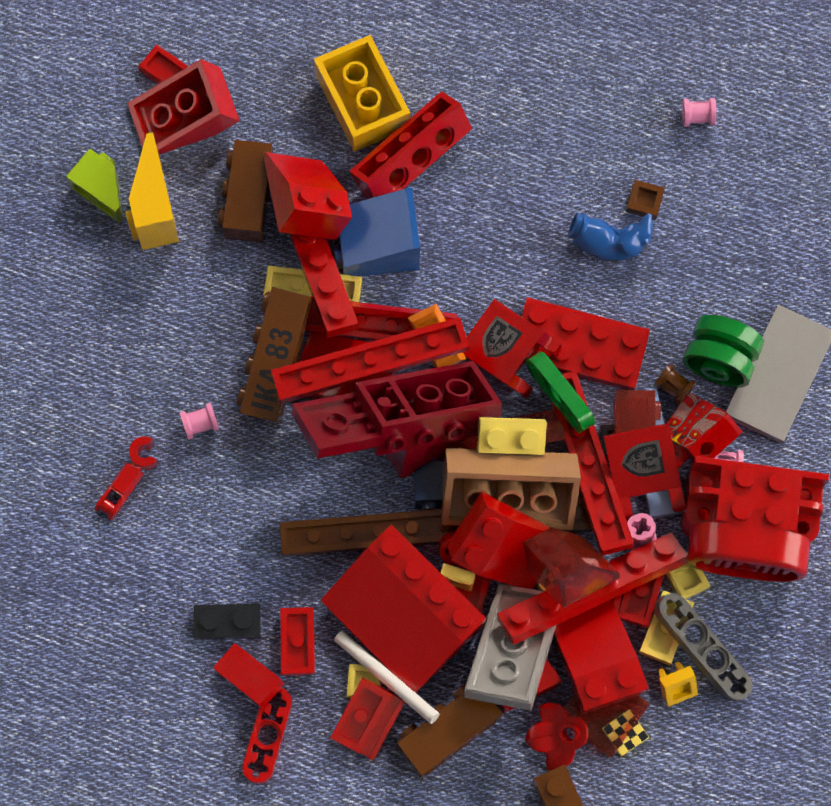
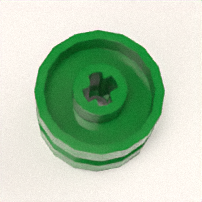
[682,315,764,388]

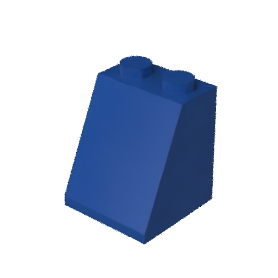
[335,188,420,277]

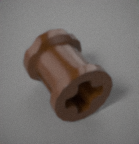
[653,363,696,405]

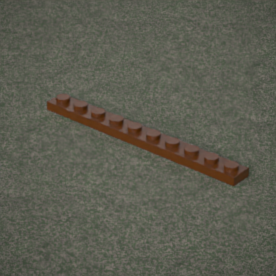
[280,497,593,557]

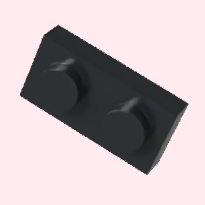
[194,603,261,640]

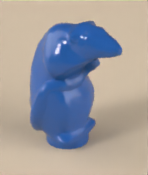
[568,212,653,261]

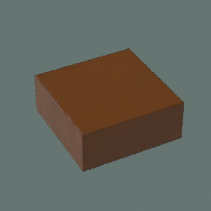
[626,180,665,220]

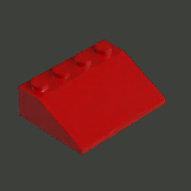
[320,524,486,693]

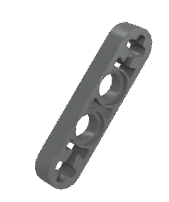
[654,593,753,701]

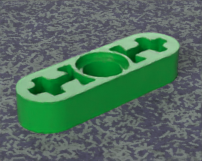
[526,352,595,433]

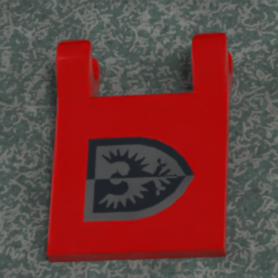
[463,299,563,398]
[604,423,686,521]

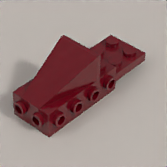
[291,361,502,478]

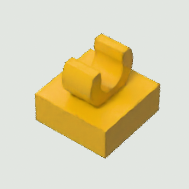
[659,662,698,707]

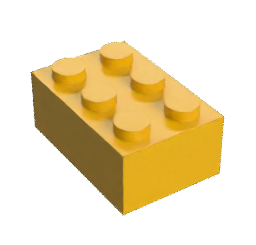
[314,35,410,152]

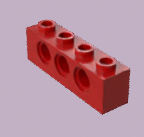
[349,91,473,199]

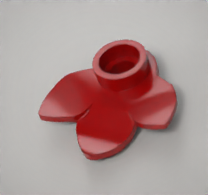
[525,703,589,771]

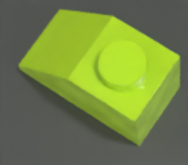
[66,149,123,223]

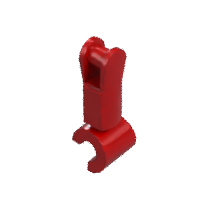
[94,436,158,521]

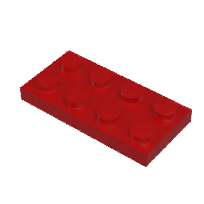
[522,297,651,392]

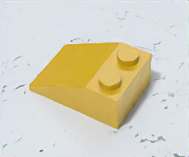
[125,132,179,250]

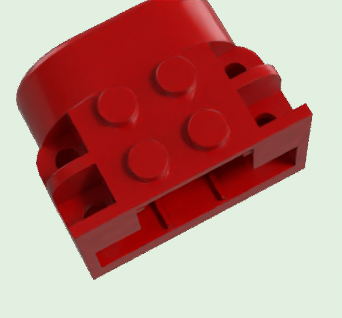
[681,456,829,582]

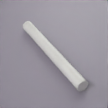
[334,631,440,724]

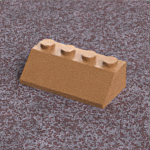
[441,448,581,530]

